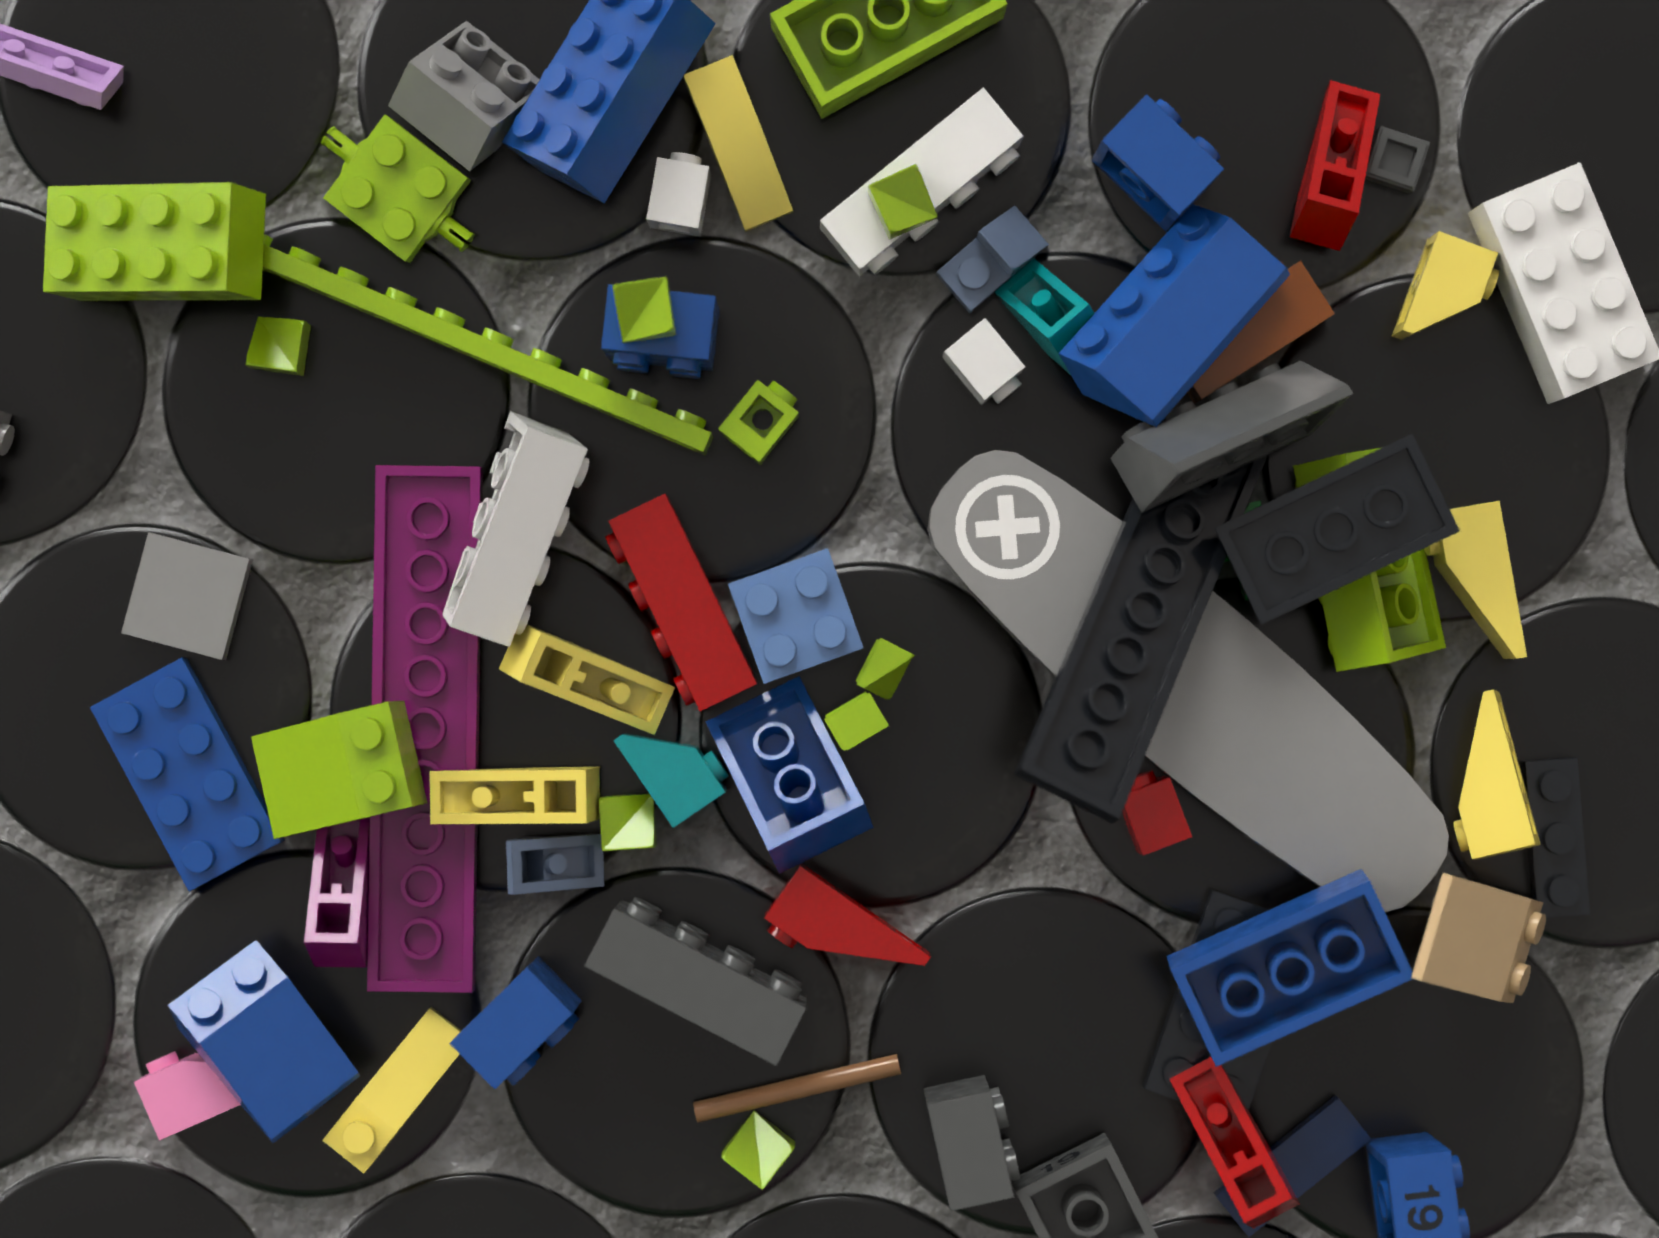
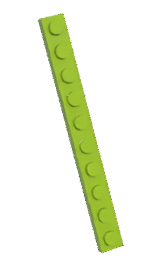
[263,234,713,456]

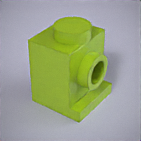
[718,380,799,466]

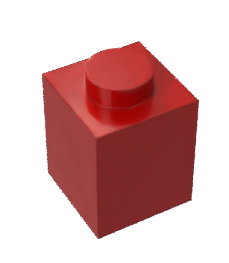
[1122,770,1192,856]

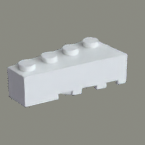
[442,411,589,647]

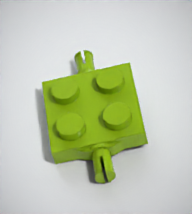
[321,114,475,263]

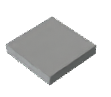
[121,532,253,660]

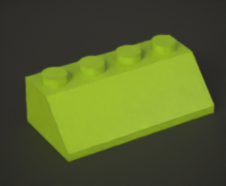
[1293,447,1446,672]

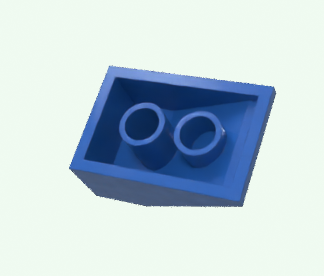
[706,676,874,874]
[168,940,360,1143]

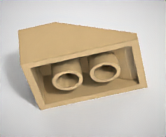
[1411,873,1546,1003]

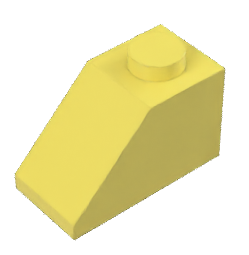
[1392,231,1499,340]

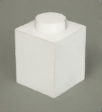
[646,152,711,237]
[942,318,1025,405]

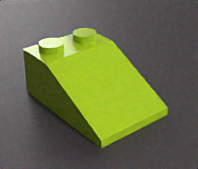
[251,701,428,839]

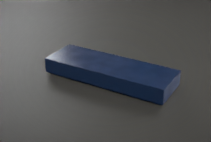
[1214,1095,1371,1237]

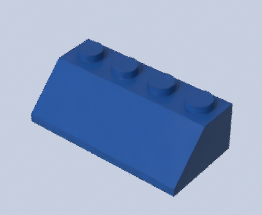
[1058,204,1290,427]

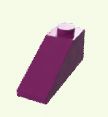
[304,817,370,968]

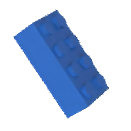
[502,0,716,204]
[1166,869,1413,1067]

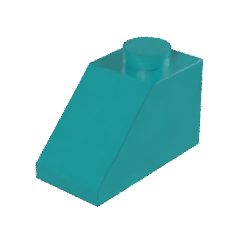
[995,258,1094,375]
[613,733,729,828]

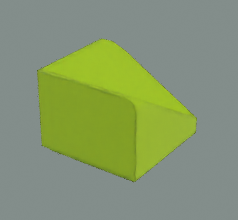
[867,164,938,240]
[612,277,676,343]
[245,317,311,376]
[855,638,915,700]
[824,691,889,751]
[599,794,657,851]
[721,1110,795,1190]

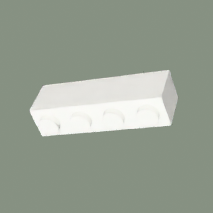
[820,87,1023,277]

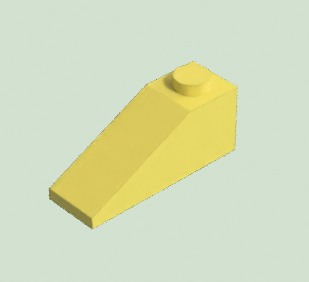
[1424,501,1527,659]
[499,624,675,735]
[1454,689,1541,860]
[430,767,600,824]
[322,1007,461,1173]

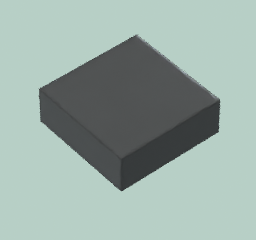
[1365,126,1430,194]

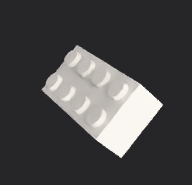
[1468,162,1659,404]

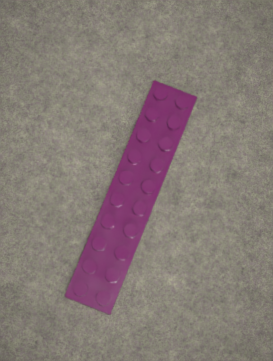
[367,465,483,993]

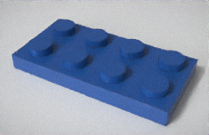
[90,657,285,892]

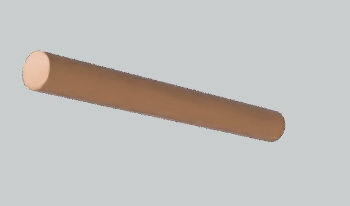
[693,1054,901,1123]

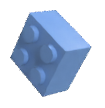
[728,548,863,684]

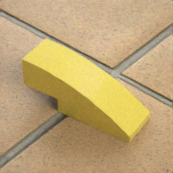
[684,55,793,232]

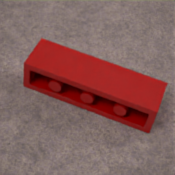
[605,494,758,711]

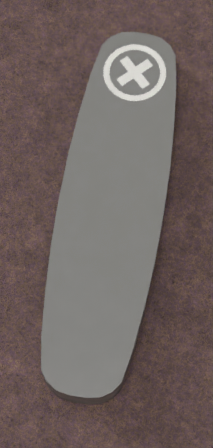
[927,450,1449,912]

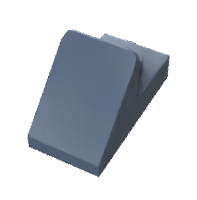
[936,205,1049,313]
[506,833,604,895]

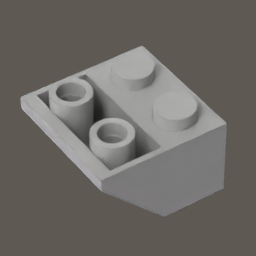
[388,21,540,171]

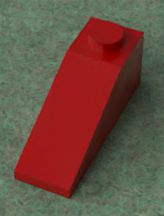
[1290,80,1381,251]
[764,863,931,966]
[1169,1057,1300,1229]

